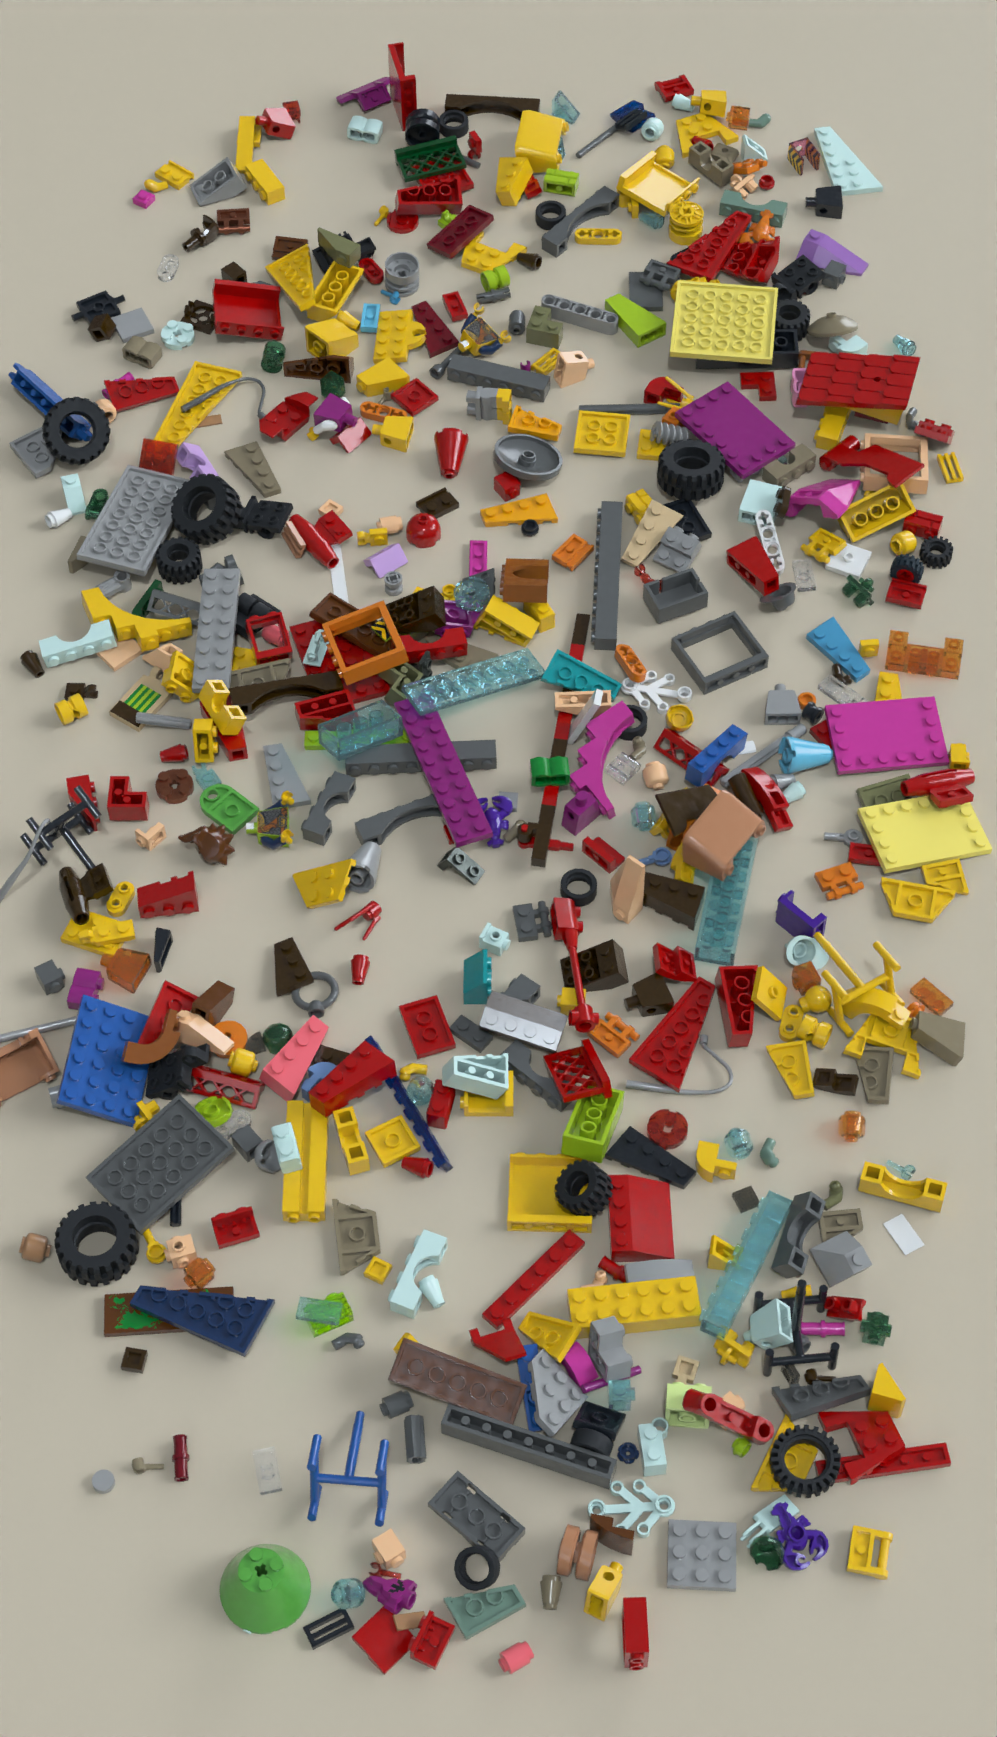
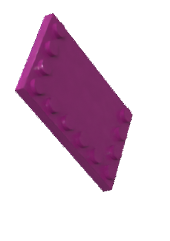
[675,381,796,480]

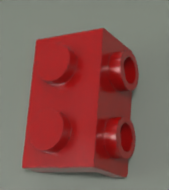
[211,1206,260,1249]
[408,1610,455,1670]

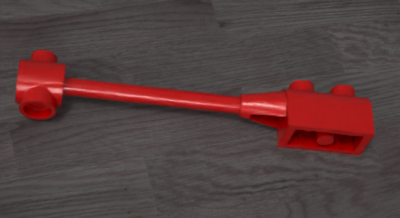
[550,897,599,1033]

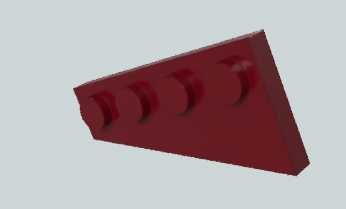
[411,301,459,358]

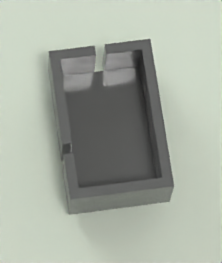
[643,568,708,624]

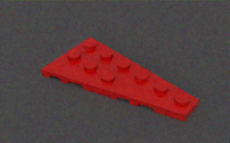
[666,210,752,282]

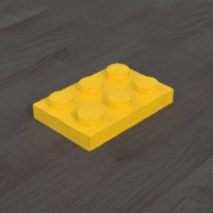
[60,911,124,960]

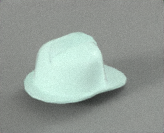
[785,935,829,971]

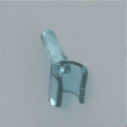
[886,1160,916,1180]

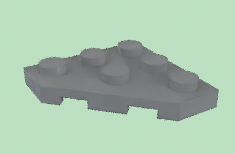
[9,427,64,479]
[528,1348,588,1437]

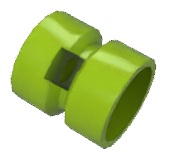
[480,265,510,292]

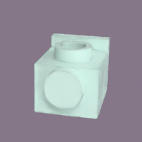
[479,922,511,956]

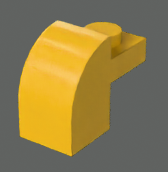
[695,1140,737,1183]

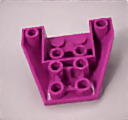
[785,479,861,519]

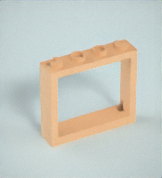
[860,433,929,494]

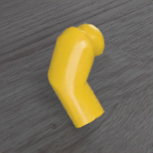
[144,179,168,193]

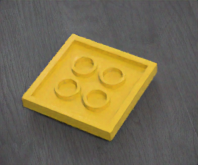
[574,410,630,457]

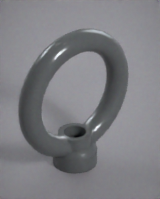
[291,971,339,1018]

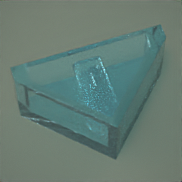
[552,90,580,124]

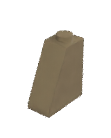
[909,1011,965,1067]

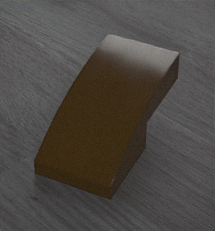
[813,1068,859,1096]

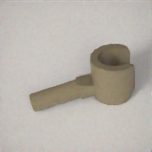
[378,387,394,404]
[132,1457,164,1474]

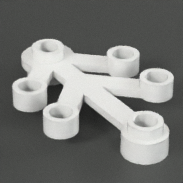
[621,670,692,715]

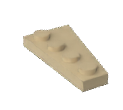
[620,499,684,568]

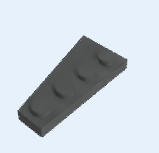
[772,1375,871,1421]

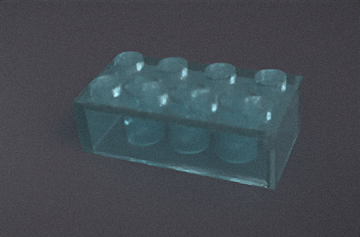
[318,699,403,761]

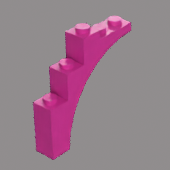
[569,701,635,820]

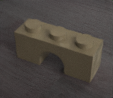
[688,141,734,187]
[762,443,816,487]

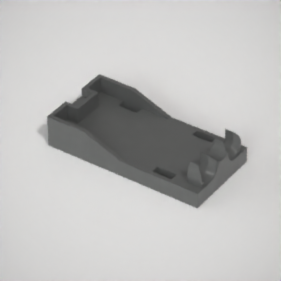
[428,1471,526,1562]

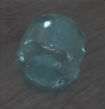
[631,801,657,831]
[406,1076,434,1106]
[724,1128,754,1160]
[331,1578,365,1609]

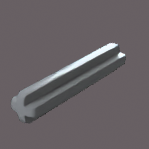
[136,712,191,729]

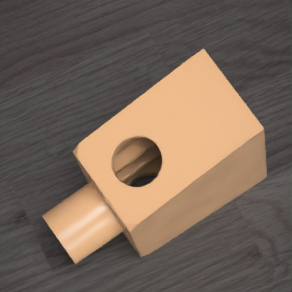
[553,351,595,388]

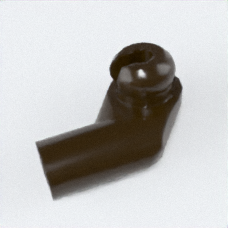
[832,663,852,687]

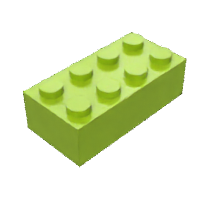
[561,1086,625,1163]

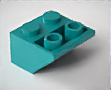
[463,949,492,1004]

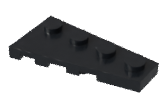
[605,1126,697,1190]

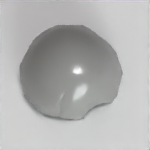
[254,1139,281,1173]

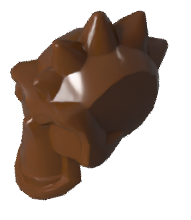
[178,823,235,865]

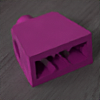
[561,790,600,836]

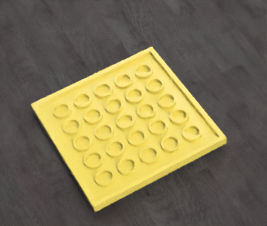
[669,280,778,365]

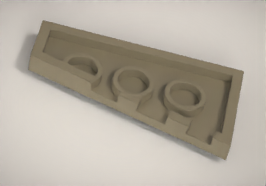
[224,441,281,498]
[419,631,499,681]

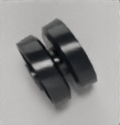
[405,109,440,146]

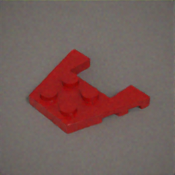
[818,1411,905,1485]

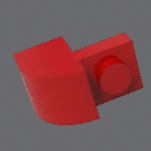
[644,377,684,404]

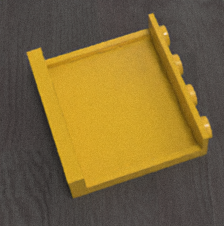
[616,151,700,217]
[507,1152,593,1233]

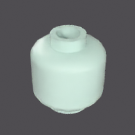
[641,117,664,141]

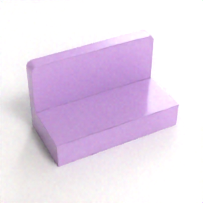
[363,543,408,578]

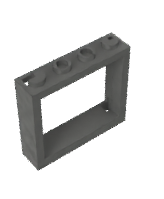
[671,611,769,695]

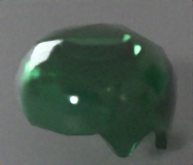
[262,1023,294,1054]
[750,1535,784,1571]

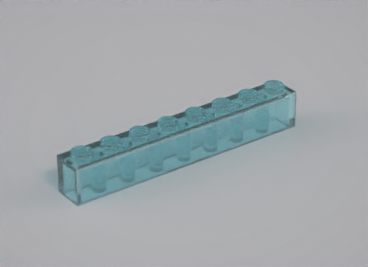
[699,1190,793,1341]

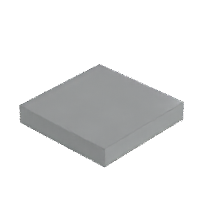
[111,307,154,343]

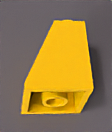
[305,318,359,357]

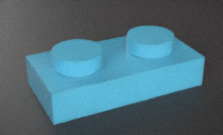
[360,303,381,333]

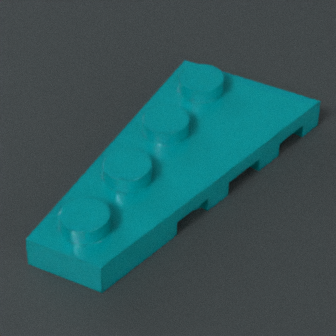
[540,649,622,701]

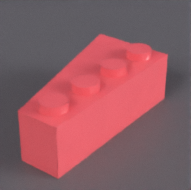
[259,1015,329,1101]

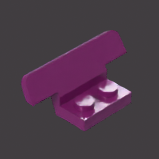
[336,77,392,112]

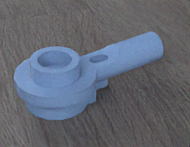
[639,847,672,866]

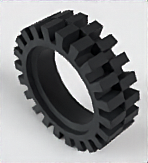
[770,1425,841,1498]

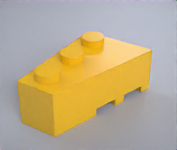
[473,595,540,647]

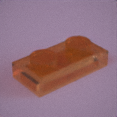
[910,977,954,1016]

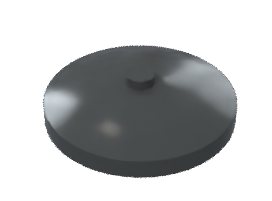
[493,434,563,481]

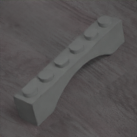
[541,186,619,258]
[355,794,443,845]

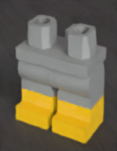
[466,386,513,425]

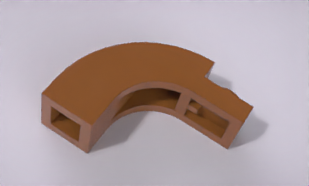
[121,1009,180,1064]

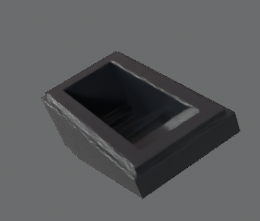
[154,927,173,973]

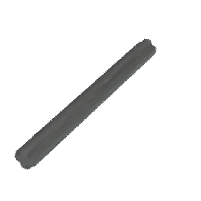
[579,403,680,414]

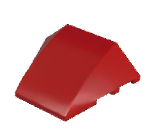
[720,236,780,283]

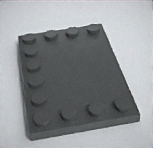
[86,1094,235,1235]

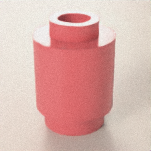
[261,625,290,647]
[498,1641,534,1674]

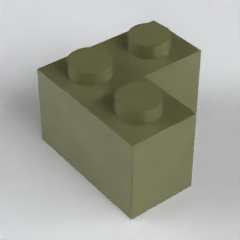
[526,305,563,349]
[378,662,424,706]

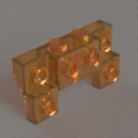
[885,630,964,680]

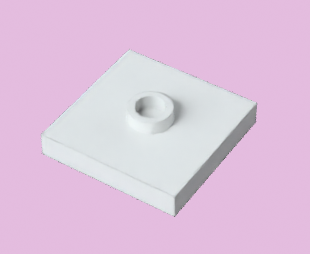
[825,543,872,581]

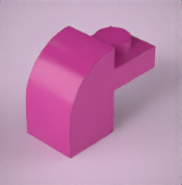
[561,1341,599,1388]

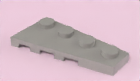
[263,743,311,808]

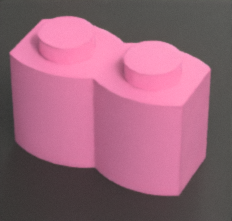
[790,368,807,407]

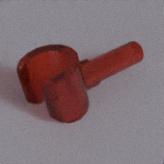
[369,1562,402,1579]

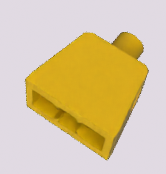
[690,90,727,117]
[372,416,414,452]
[583,1561,623,1622]

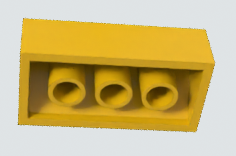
[307,261,364,322]
[837,483,916,543]

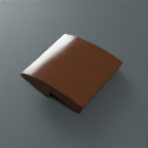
[590,1513,635,1556]

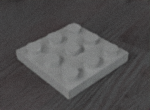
[667,1519,737,1592]

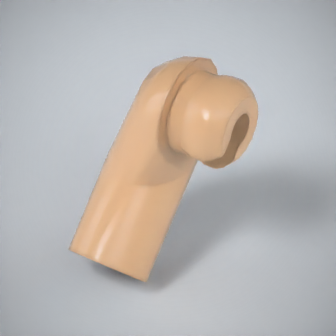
[580,1270,608,1288]

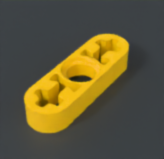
[575,228,622,245]

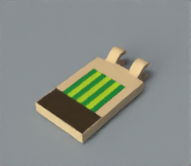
[109,666,173,732]

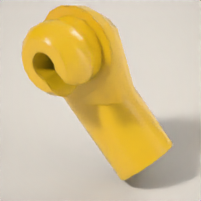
[399,1063,428,1081]

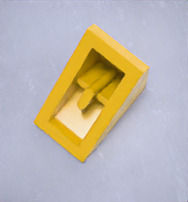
[707,1235,743,1272]

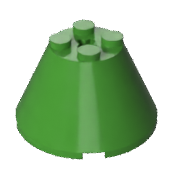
[219,1544,311,1634]

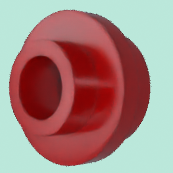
[759,175,775,190]

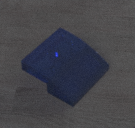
[610,100,655,133]

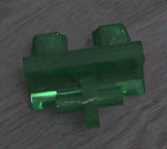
[842,575,874,608]

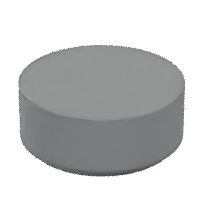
[92,1470,115,1494]

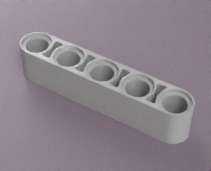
[541,294,618,335]

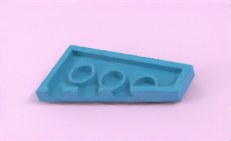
[806,617,870,683]

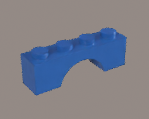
[685,724,748,787]

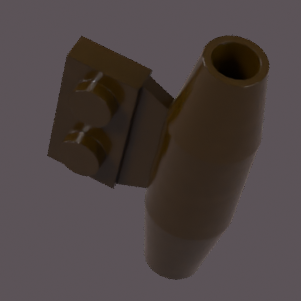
[59,863,114,925]

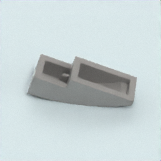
[624,1259,694,1283]

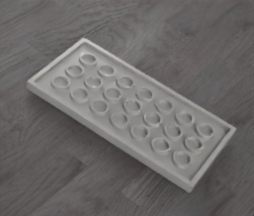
[77,465,190,576]

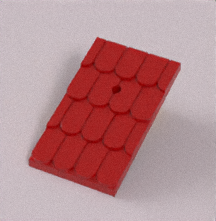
[795,352,921,425]

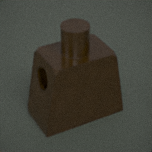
[624,973,674,1017]

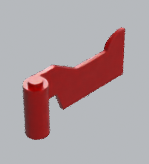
[819,435,925,488]

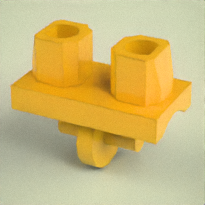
[133,1100,160,1132]
[713,1328,755,1369]

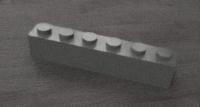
[447,354,550,402]

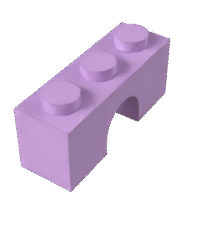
[174,442,219,478]

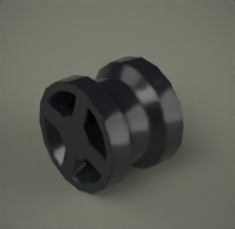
[801,701,824,725]

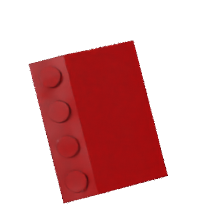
[608,1174,675,1262]

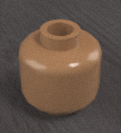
[19,1233,52,1263]

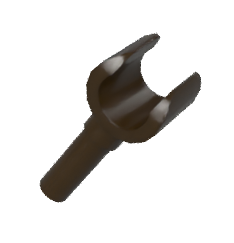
[804,1368,836,1385]

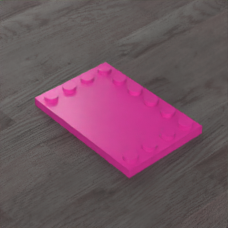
[824,696,949,775]

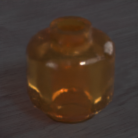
[838,1111,866,1142]
[183,1257,216,1289]

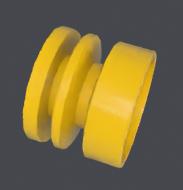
[669,201,704,246]

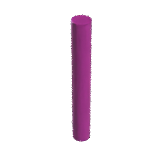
[581,1365,642,1394]

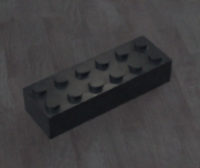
[695,329,799,369]

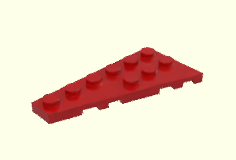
[629,976,716,1093]

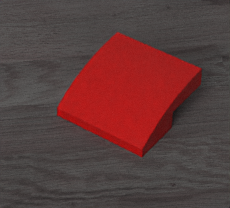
[652,942,697,982]
[352,1606,413,1675]

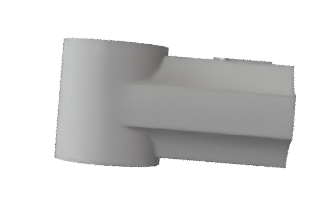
[95,570,132,598]

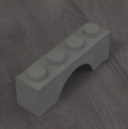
[301,771,356,846]
[500,1039,577,1112]
[771,1191,826,1279]

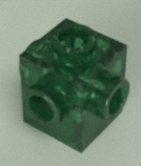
[320,371,346,398]
[860,1311,892,1346]

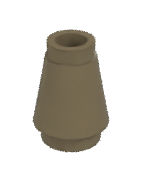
[540,1575,563,1610]

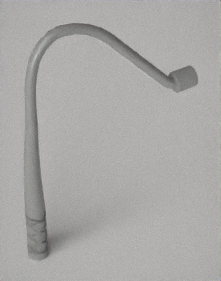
[0,818,55,903]
[626,1034,733,1095]

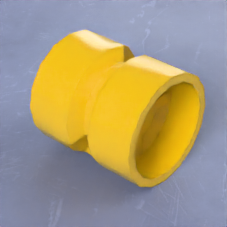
[54,693,88,725]
[796,1014,833,1049]

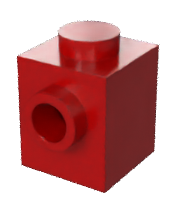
[494,471,521,502]

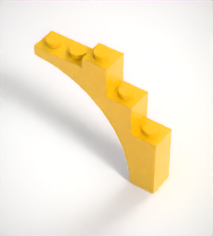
[81,587,192,652]

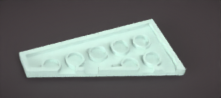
[814,126,883,196]

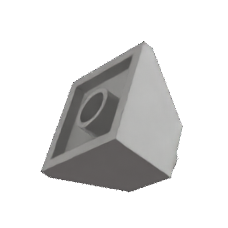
[809,1231,872,1288]

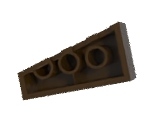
[643,872,705,931]

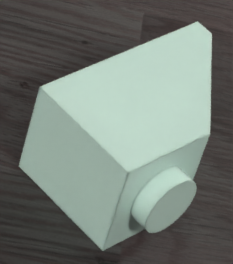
[61,473,87,516]

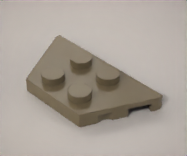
[230,658,291,700]
[332,1199,381,1276]

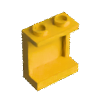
[460,1071,513,1116]

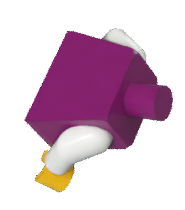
[306,393,358,441]

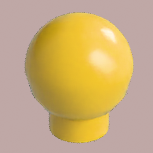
[798,985,832,1014]

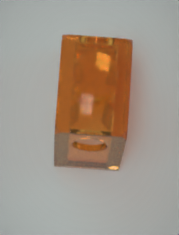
[100,948,152,994]

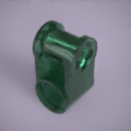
[85,489,109,520]

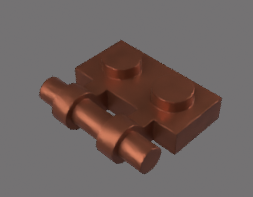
[217,208,250,235]

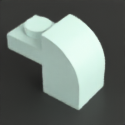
[828,335,868,355]

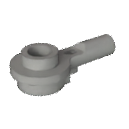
[824,829,863,847]

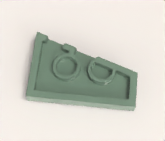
[443,1584,526,1640]

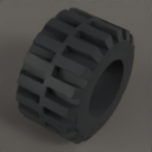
[775,299,810,341]
[156,537,203,585]
[555,1160,613,1217]

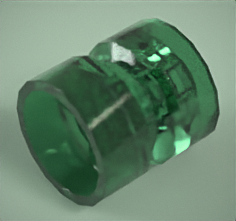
[261,341,286,374]

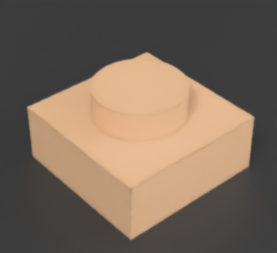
[318,499,343,516]

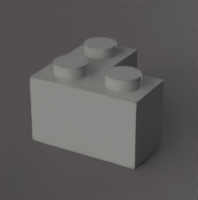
[588,1316,633,1383]

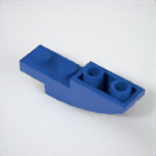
[517,1344,543,1432]

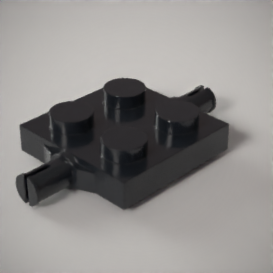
[71,290,126,325]

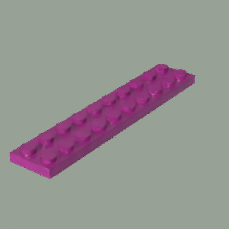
[394,693,493,848]

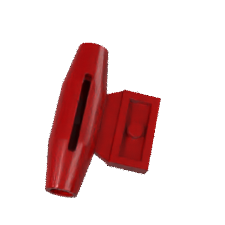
[289,510,353,569]
[900,769,975,808]

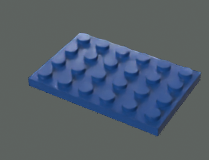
[56,994,150,1127]

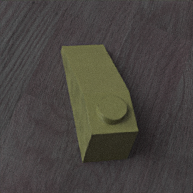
[317,227,361,269]

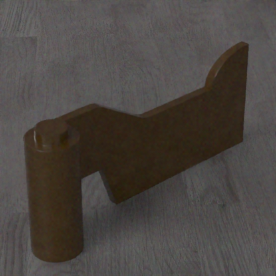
[655,773,764,837]

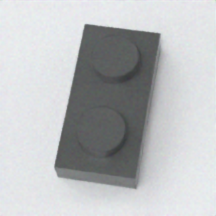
[449,1014,493,1053]

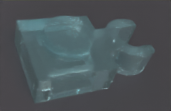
[192,763,222,791]

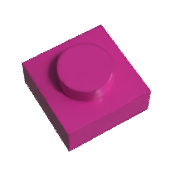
[132,189,155,209]

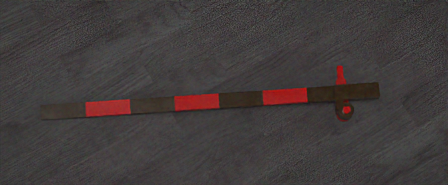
[517,613,590,867]

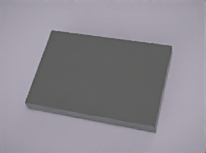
[629,272,663,311]

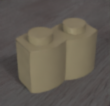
[122,336,162,369]

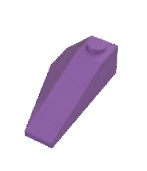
[796,229,869,276]

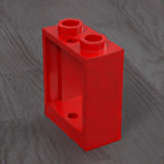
[245,611,293,665]
[622,1597,649,1671]

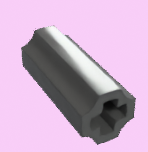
[404,1415,426,1464]

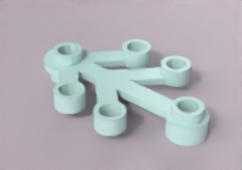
[588,1479,675,1538]

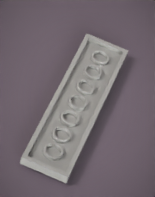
[192,568,241,693]

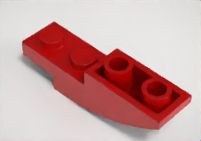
[741,767,793,832]

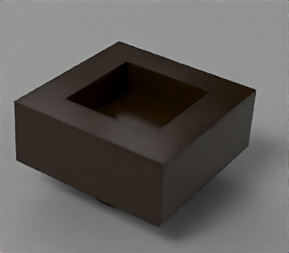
[121,1347,148,1374]

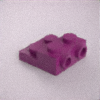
[434,600,473,638]

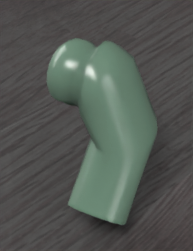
[749,113,771,128]
[760,1138,779,1168]

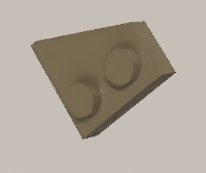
[819,1208,863,1243]

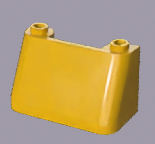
[515,110,569,173]

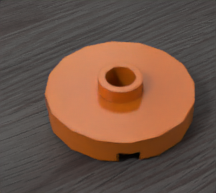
[214,1020,248,1059]

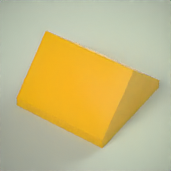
[867,1363,906,1419]

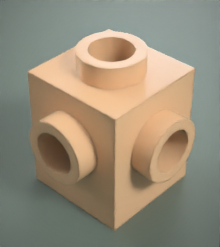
[164,1234,198,1269]

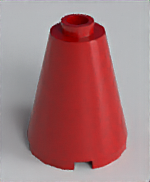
[434,428,469,479]

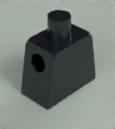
[805,186,843,219]

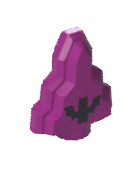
[362,1576,417,1615]

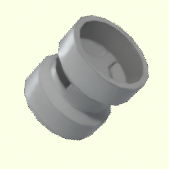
[384,571,403,596]

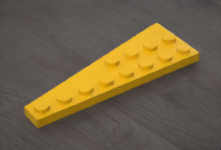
[145,361,242,465]

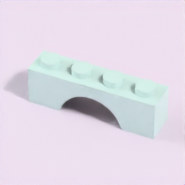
[39,619,117,668]
[388,1229,448,1319]

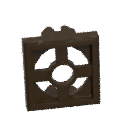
[180,300,215,335]

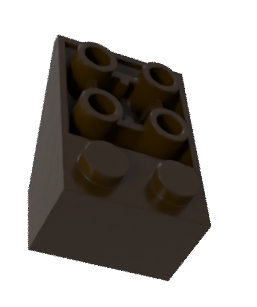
[386,585,446,634]
[560,939,629,992]

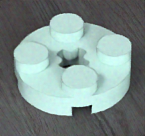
[161,320,195,350]

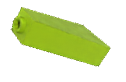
[605,294,666,348]

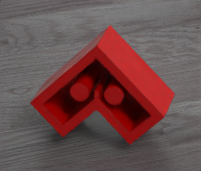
[107,776,149,821]

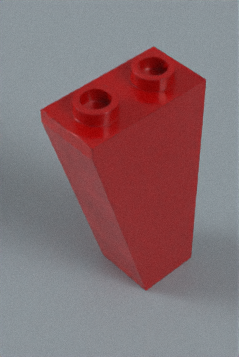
[726,536,779,596]
[199,696,248,762]

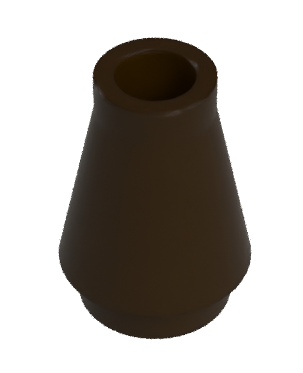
[517,252,542,270]
[20,650,45,678]

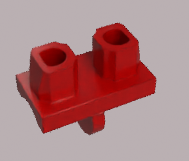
[824,1296,866,1322]

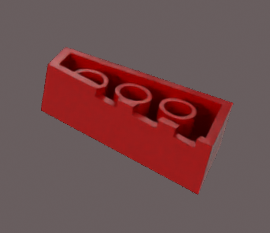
[715,965,758,1047]

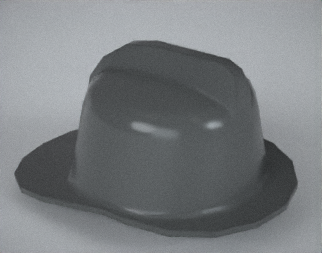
[760,582,796,611]

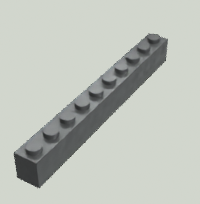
[591,501,623,651]

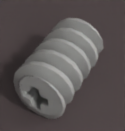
[650,421,689,445]

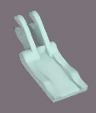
[740,1494,800,1548]

